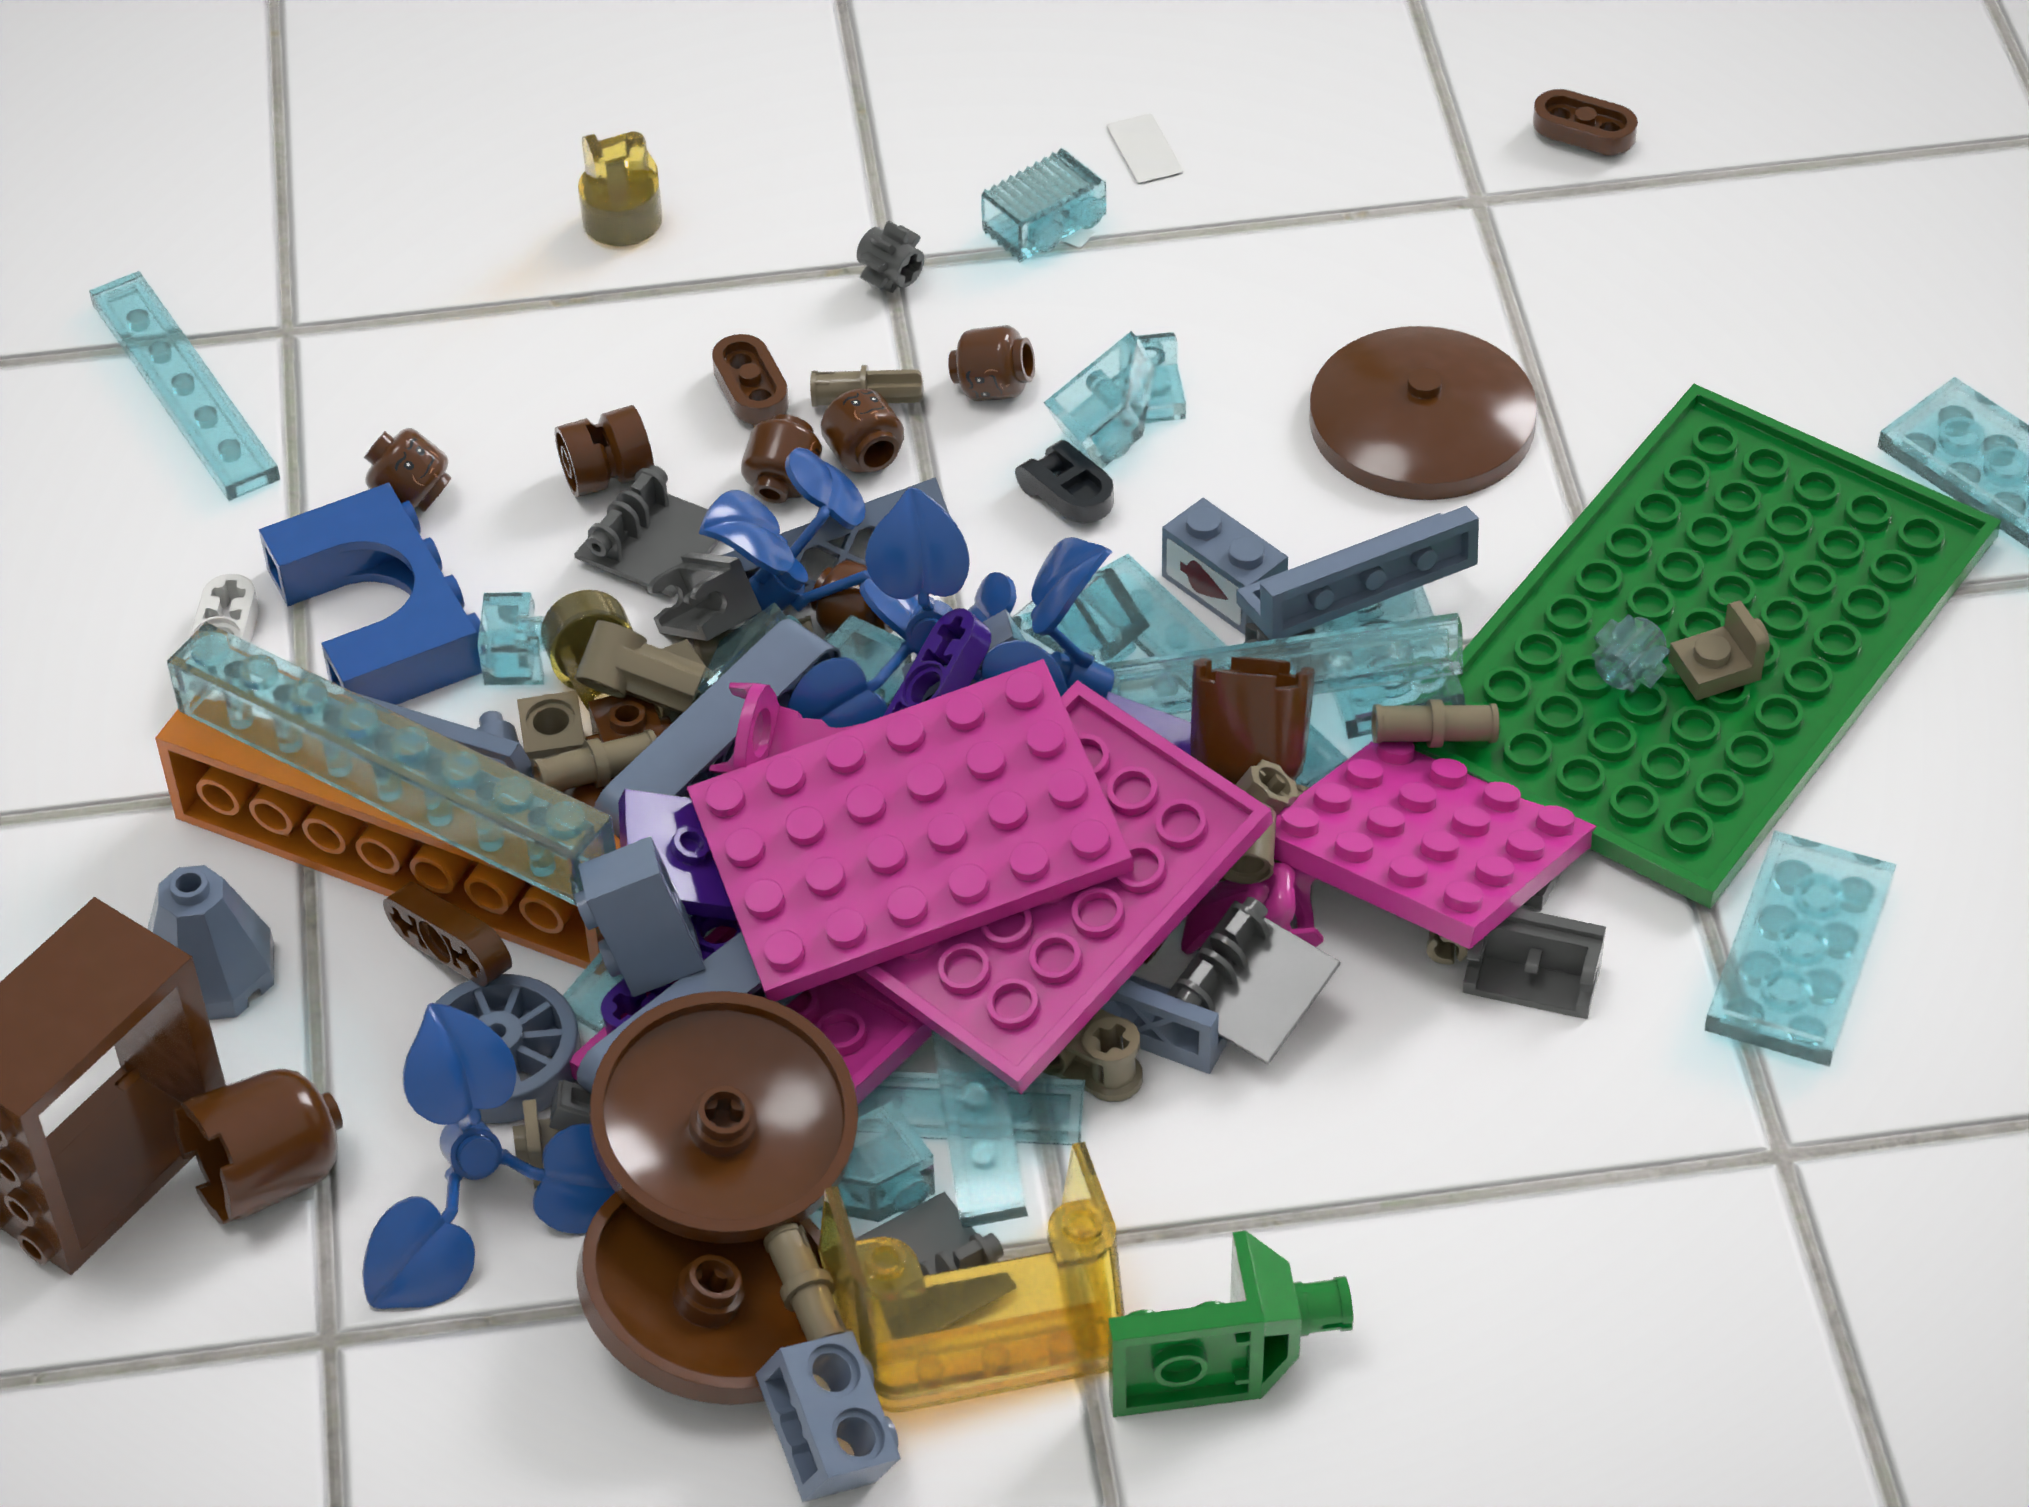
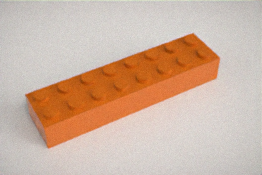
[155,687,620,975]

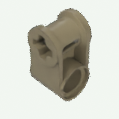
[1042,1009,1143,1102]

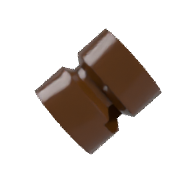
[554,405,654,497]

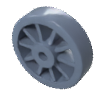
[420,974,581,1123]

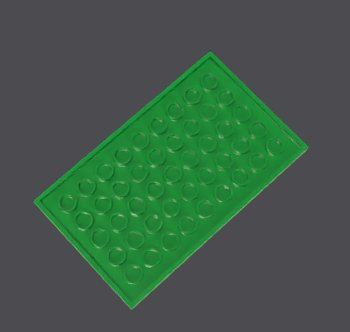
[1413,383,2001,909]

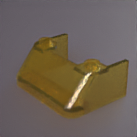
[818,1142,1125,1413]

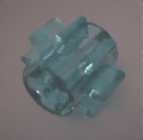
[1592,614,1670,692]

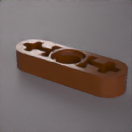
[383,882,512,986]

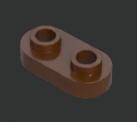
[1533,89,1638,156]
[712,334,789,425]

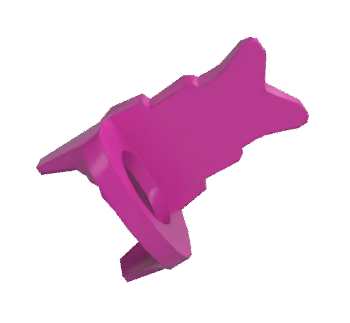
[709,682,861,774]
[1181,863,1324,955]

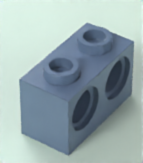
[755,1331,901,1502]

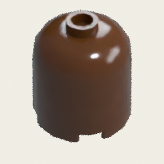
[1190,657,1315,785]
[173,1069,343,1224]

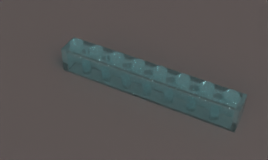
[166,622,616,906]

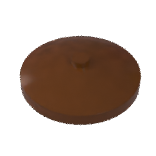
[1309,326,1537,500]
[589,991,858,1243]
[576,1192,847,1405]

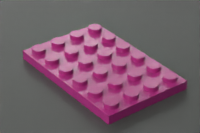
[687,659,1134,1002]
[855,680,1273,1094]

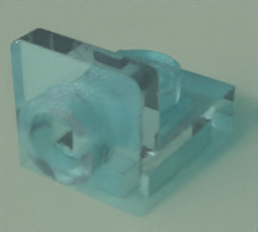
[1120,332,1186,425]

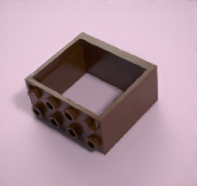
[0,897,226,1276]

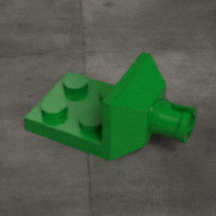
[1108,1231,1354,1417]

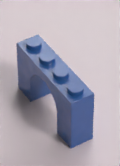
[258,482,487,705]

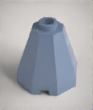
[147,865,274,1020]

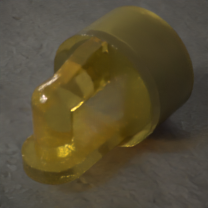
[578,131,663,246]
[541,590,634,711]

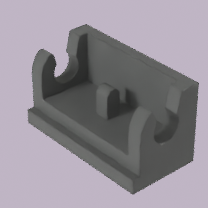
[647,552,762,641]
[1462,908,1606,1019]

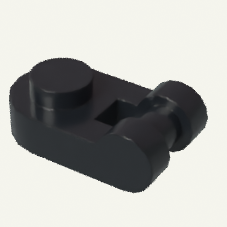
[1015,440,1114,523]

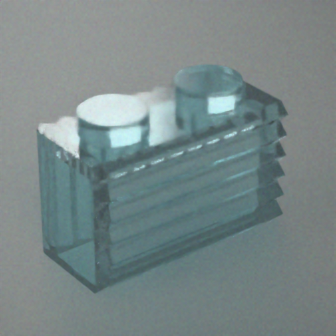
[981,147,1106,262]

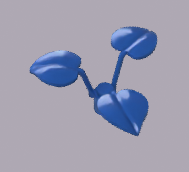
[699,448,919,641]
[787,487,1068,728]
[968,537,1114,698]
[362,1003,615,1309]

